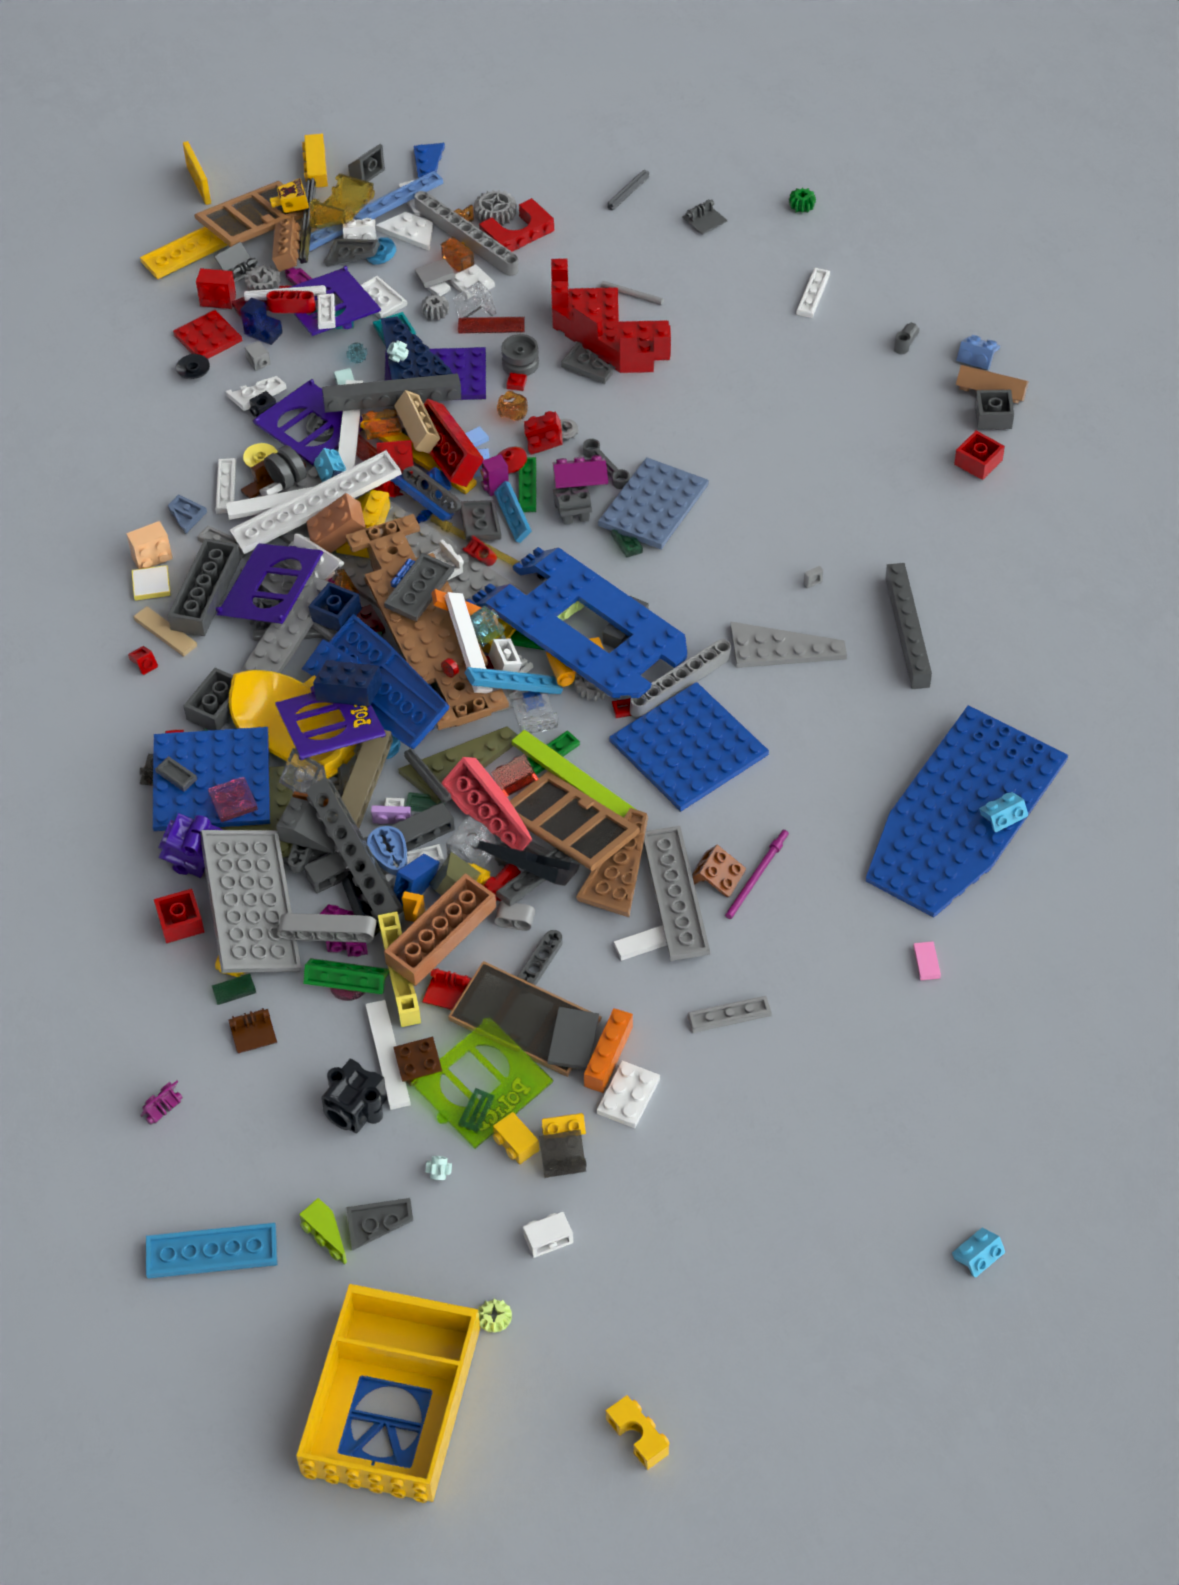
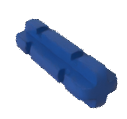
[391,559,415,588]

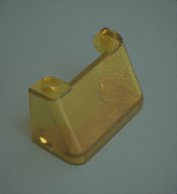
[310,173,375,229]

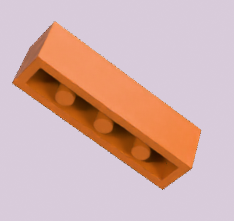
[584,1008,633,1093]

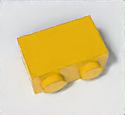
[493,1112,540,1165]

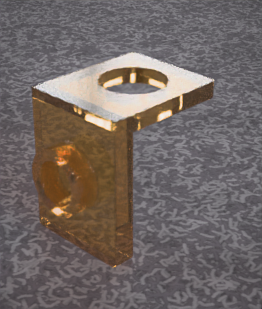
[454,205,474,223]

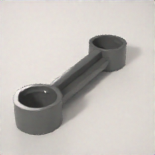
[583,439,630,489]

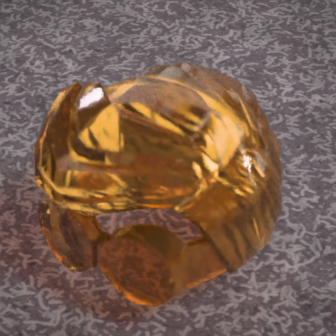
[497,390,528,421]

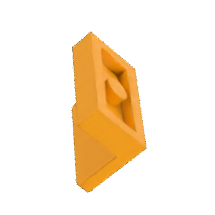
[402,891,425,922]

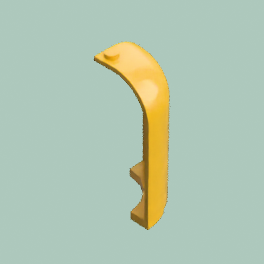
[229,670,362,780]

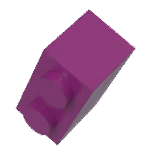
[480,454,509,497]

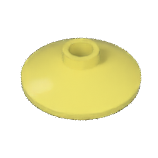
[243,443,277,468]

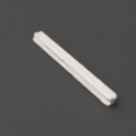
[244,285,326,301]

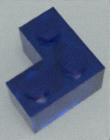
[240,297,283,345]

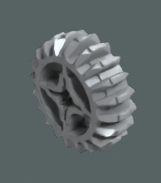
[474,190,517,226]

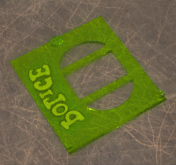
[411,1017,554,1149]

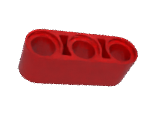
[266,291,316,313]

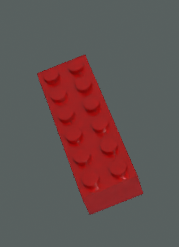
[424,398,484,487]

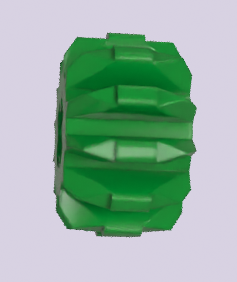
[789,187,816,213]

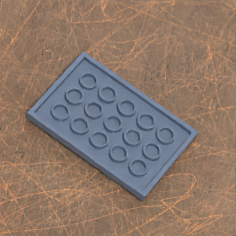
[598,457,709,550]

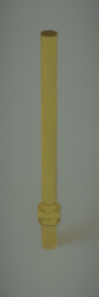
[430,516,520,566]

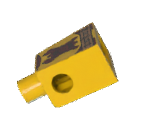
[270,178,309,213]

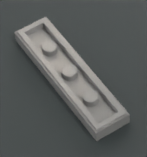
[688,996,772,1033]

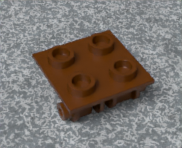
[228,1008,277,1053]
[393,1036,442,1086]

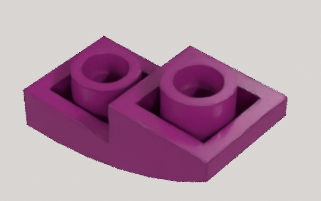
[326,941,368,957]

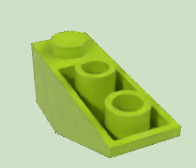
[299,1198,347,1265]

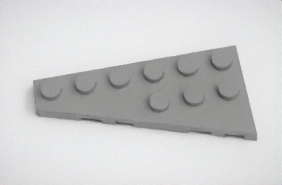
[730,621,847,668]

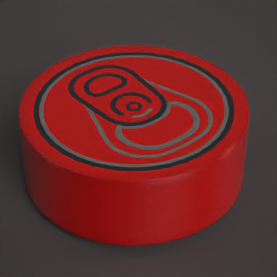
[441,658,459,678]

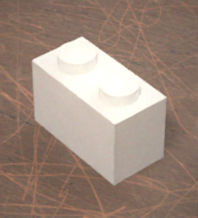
[489,639,522,672]
[523,1212,573,1258]

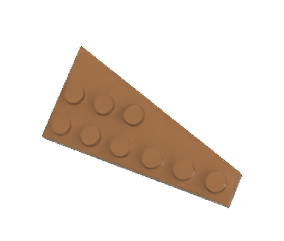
[576,808,648,917]

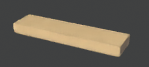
[134,606,197,657]

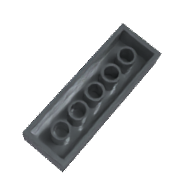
[168,538,241,636]

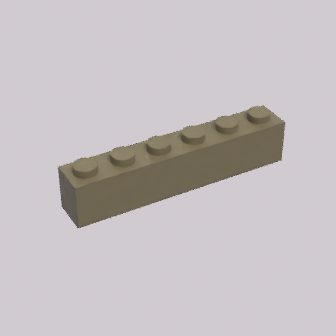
[336,730,393,829]

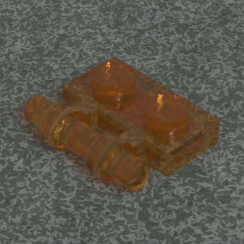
[362,408,401,440]

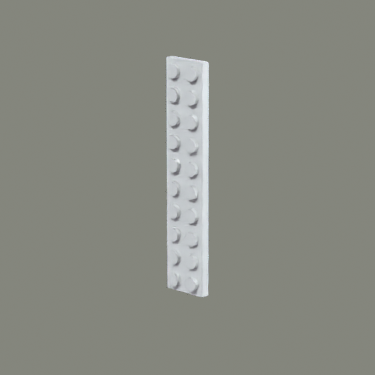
[230,450,402,554]

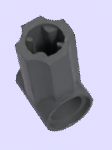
[894,322,920,354]

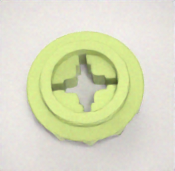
[478,1298,512,1333]

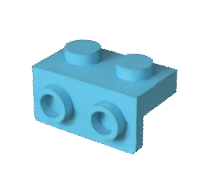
[314,448,346,482]
[979,792,1028,832]
[952,1227,1005,1277]

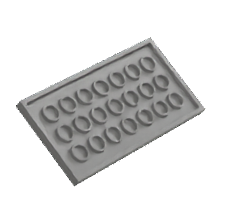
[200,830,301,973]

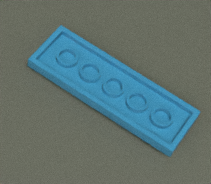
[146,1223,278,1279]

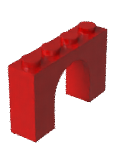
[479,198,555,252]

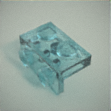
[470,606,506,646]

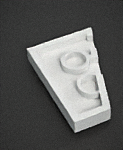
[225,376,287,411]

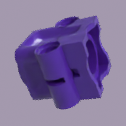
[158,813,223,878]

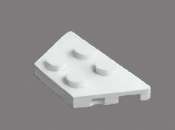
[376,212,433,251]
[294,534,344,581]

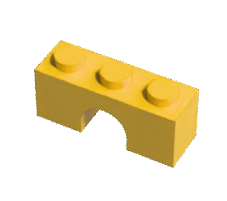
[606,1395,670,1470]

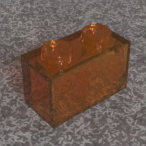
[441,237,475,272]

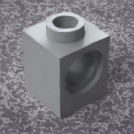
[245,341,271,371]

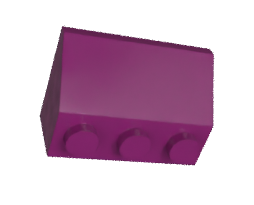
[553,455,608,488]

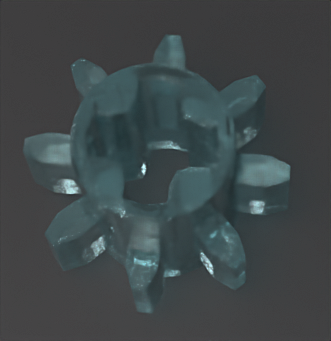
[346,342,368,364]

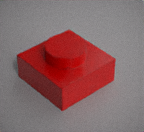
[507,372,527,391]

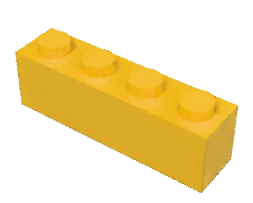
[302,133,328,188]

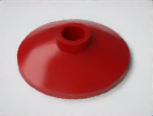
[497,447,527,474]

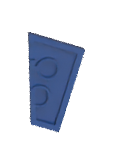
[414,143,445,178]

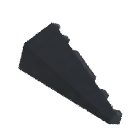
[478,840,580,886]

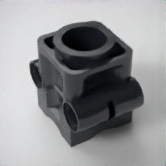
[321,1058,387,1134]

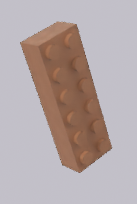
[384,873,496,986]

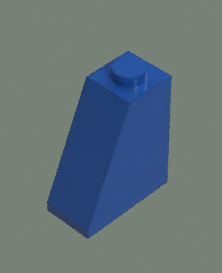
[393,854,440,906]

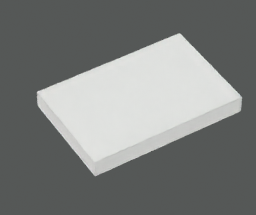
[361,276,407,319]

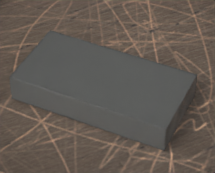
[155,756,197,791]

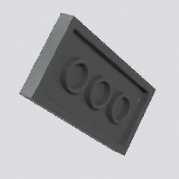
[384,552,454,622]

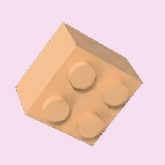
[126,521,173,569]

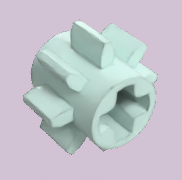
[387,340,408,362]
[425,1156,452,1180]

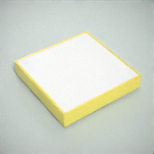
[132,565,171,601]

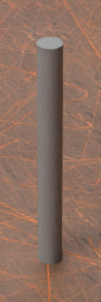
[601,281,664,305]

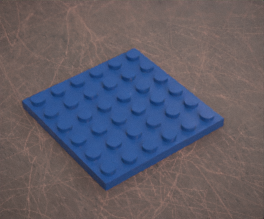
[609,682,769,812]
[153,727,270,832]

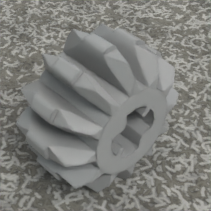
[421,294,449,321]

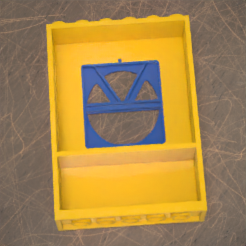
[296,1284,480,1503]

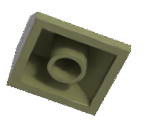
[430,852,481,896]

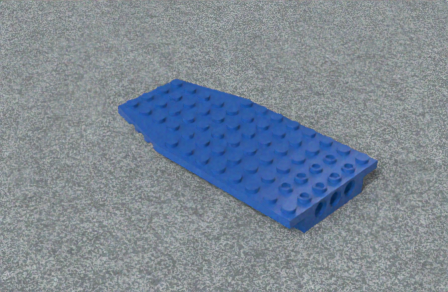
[866,705,1068,918]

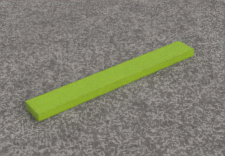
[512,729,637,818]

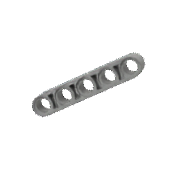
[277,913,376,943]

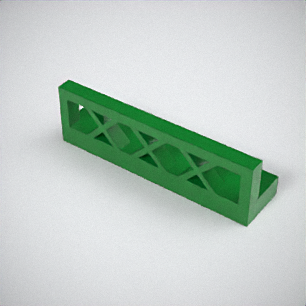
[303,958,389,995]

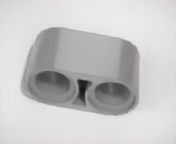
[494,902,535,931]

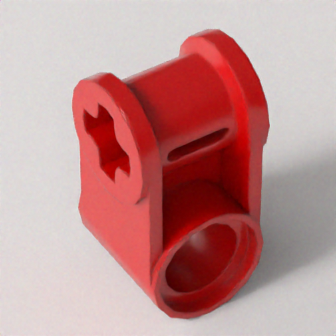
[462,535,497,566]

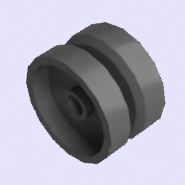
[501,334,539,376]
[264,445,307,491]

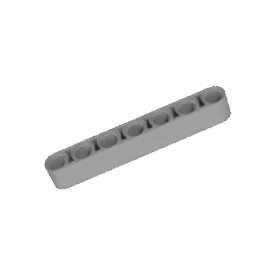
[630,639,731,718]

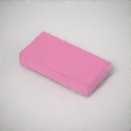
[913,941,941,981]

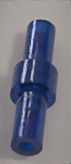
[416,509,433,524]

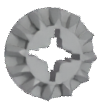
[560,419,578,441]

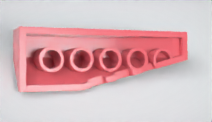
[441,757,532,851]

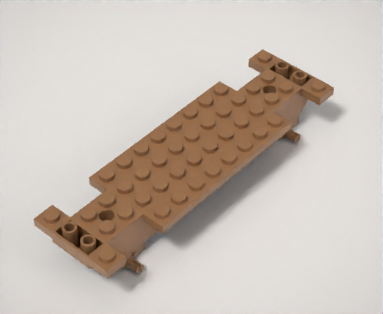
[346,514,509,731]

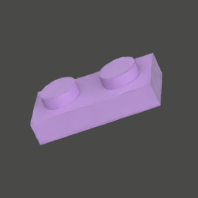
[371,806,412,824]

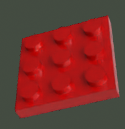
[173,310,242,359]

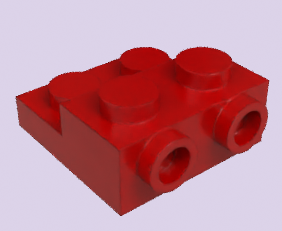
[524,411,563,455]

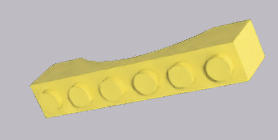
[378,912,421,1027]

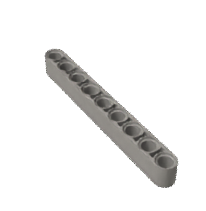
[415,191,518,276]

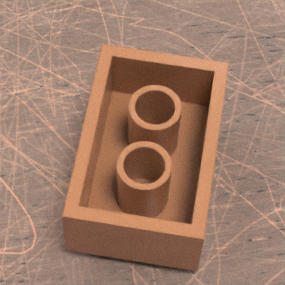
[306,493,366,553]

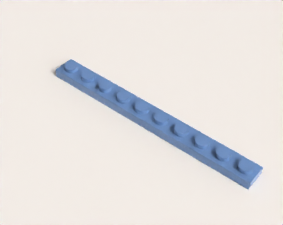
[299,171,443,252]

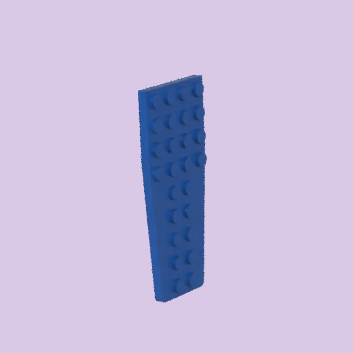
[329,614,449,749]

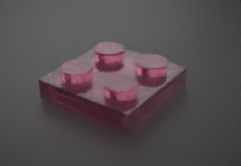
[208,777,258,822]

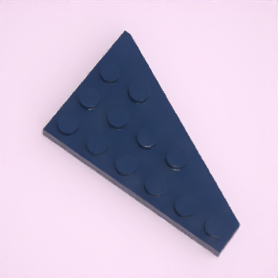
[381,316,453,380]

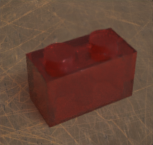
[491,754,539,797]

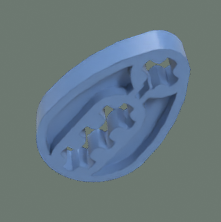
[367,826,408,876]

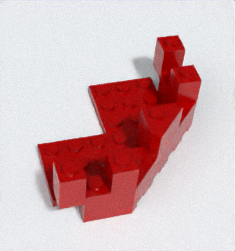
[551,258,671,373]

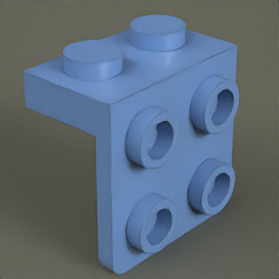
[956,335,1000,370]

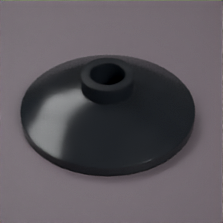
[176,354,210,379]

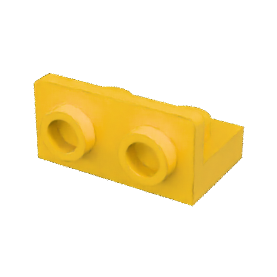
[541,1113,586,1140]

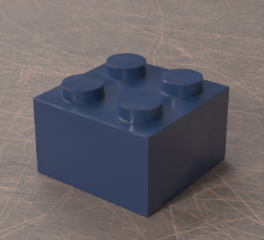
[308,582,362,632]

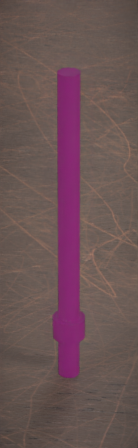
[725,830,789,919]

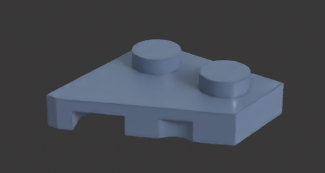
[168,494,207,534]

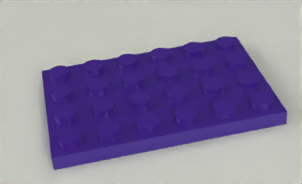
[385,347,486,400]

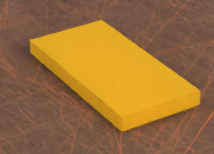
[182,141,211,205]

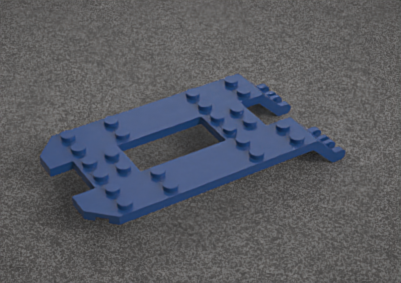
[466,547,687,698]

